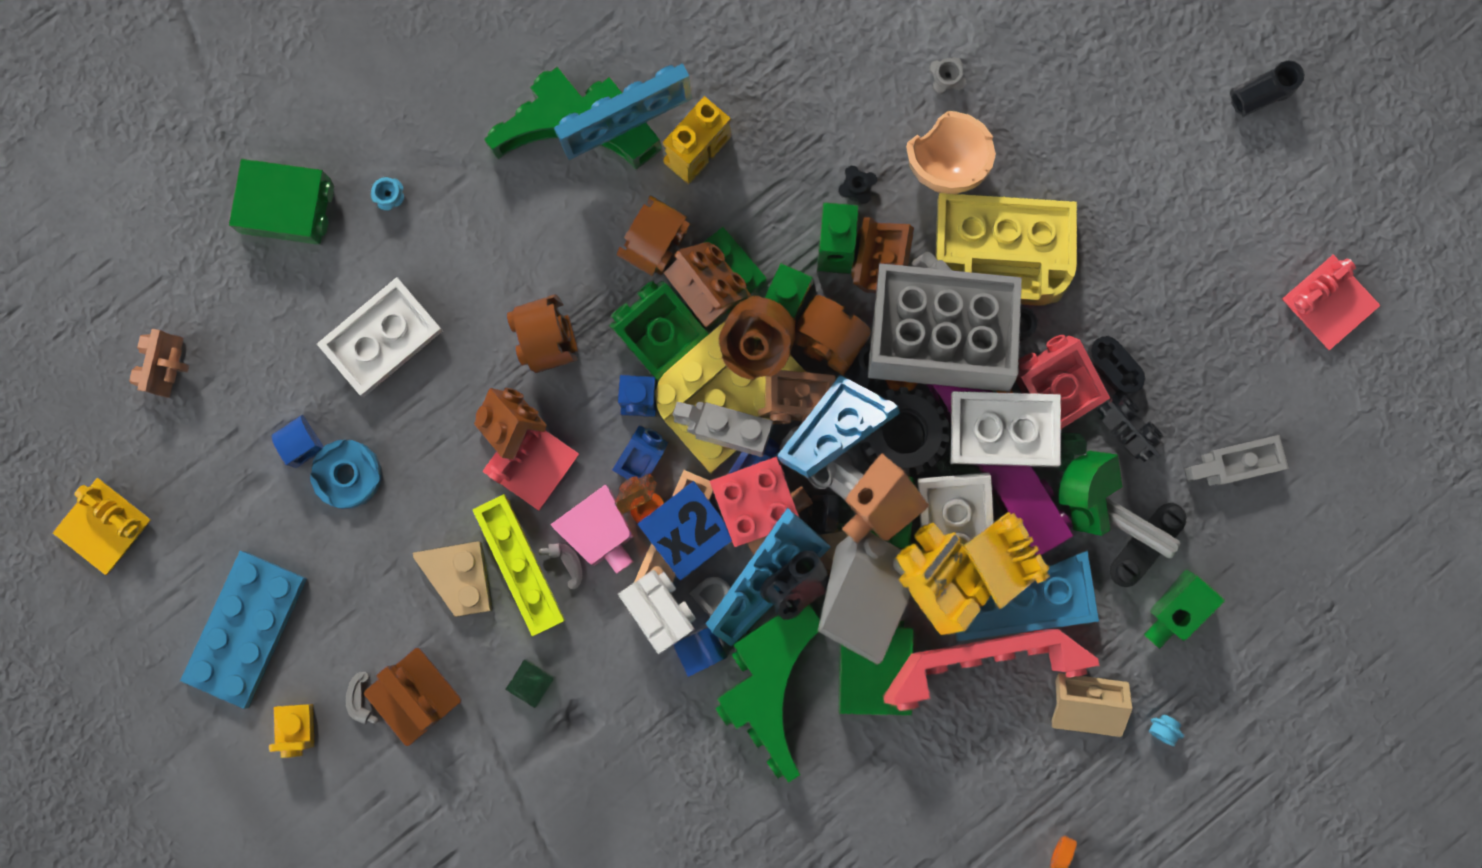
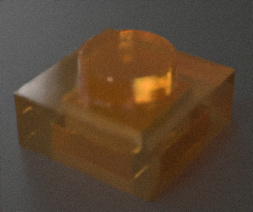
[614,473,657,514]

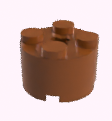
[616,195,690,276]
[507,294,578,373]
[794,295,872,375]
[719,296,796,379]

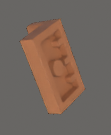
[758,370,835,424]

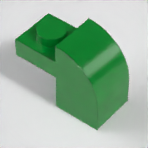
[1059,450,1123,536]

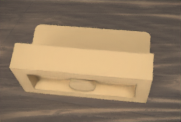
[1052,673,1132,737]

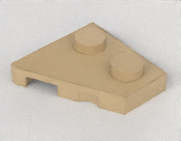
[413,541,492,617]

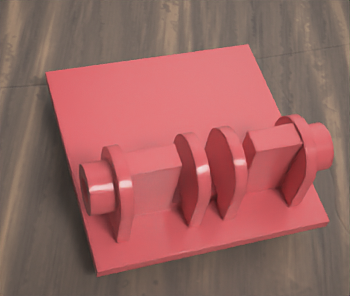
[1282,254,1381,350]
[483,429,579,511]
[709,456,799,547]

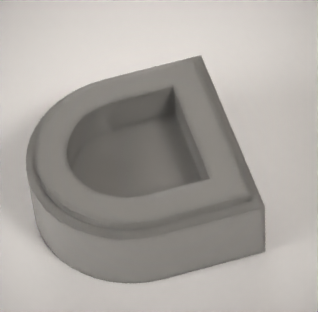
[689,577,730,617]

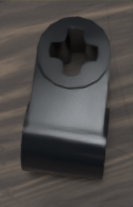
[760,550,830,620]

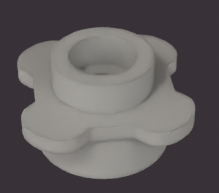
[929,57,966,94]

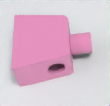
[551,485,634,574]

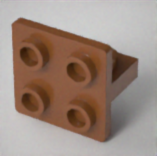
[663,242,751,327]
[364,648,462,746]

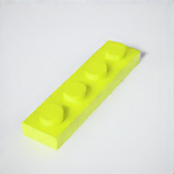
[472,494,566,637]

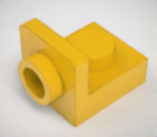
[269,704,314,758]

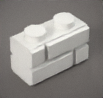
[618,569,696,654]

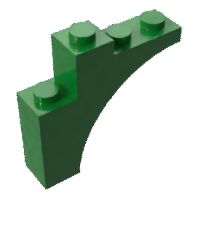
[484,67,662,170]
[715,604,820,783]

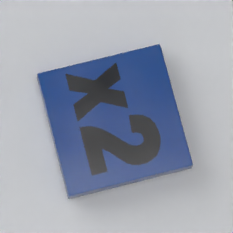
[637,481,732,581]

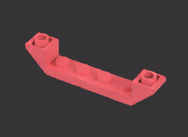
[884,629,1099,710]

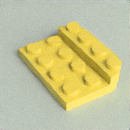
[936,193,1077,305]
[655,321,806,474]

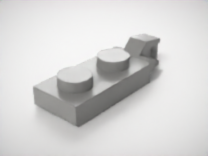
[673,402,773,457]
[1184,435,1289,486]

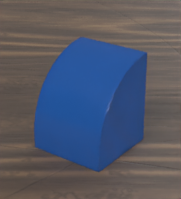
[271,415,324,468]
[673,628,727,677]

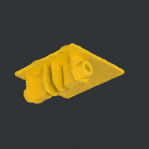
[53,478,151,575]
[963,512,1050,609]

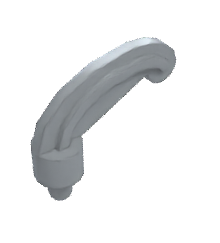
[538,543,582,589]
[346,672,378,725]

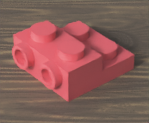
[1015,335,1110,429]

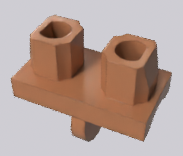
[129,329,189,398]

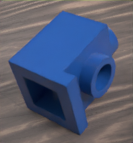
[618,375,658,417]

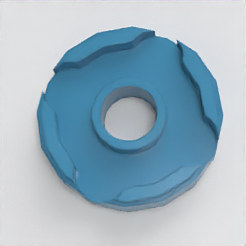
[310,440,381,509]

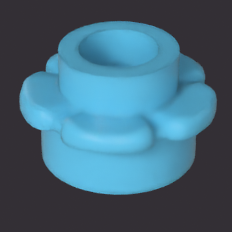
[371,177,404,210]
[1149,714,1184,746]

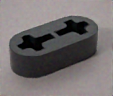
[1087,336,1145,395]

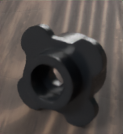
[838,166,877,204]

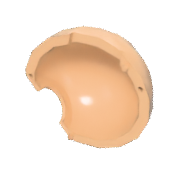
[906,111,996,195]

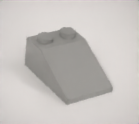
[818,532,911,664]

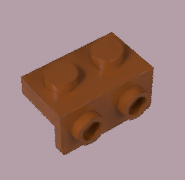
[851,217,914,293]
[474,388,547,460]

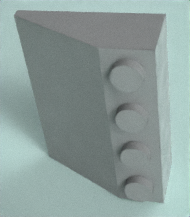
[868,263,1022,392]

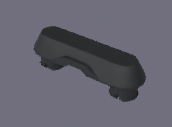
[1110,503,1187,587]

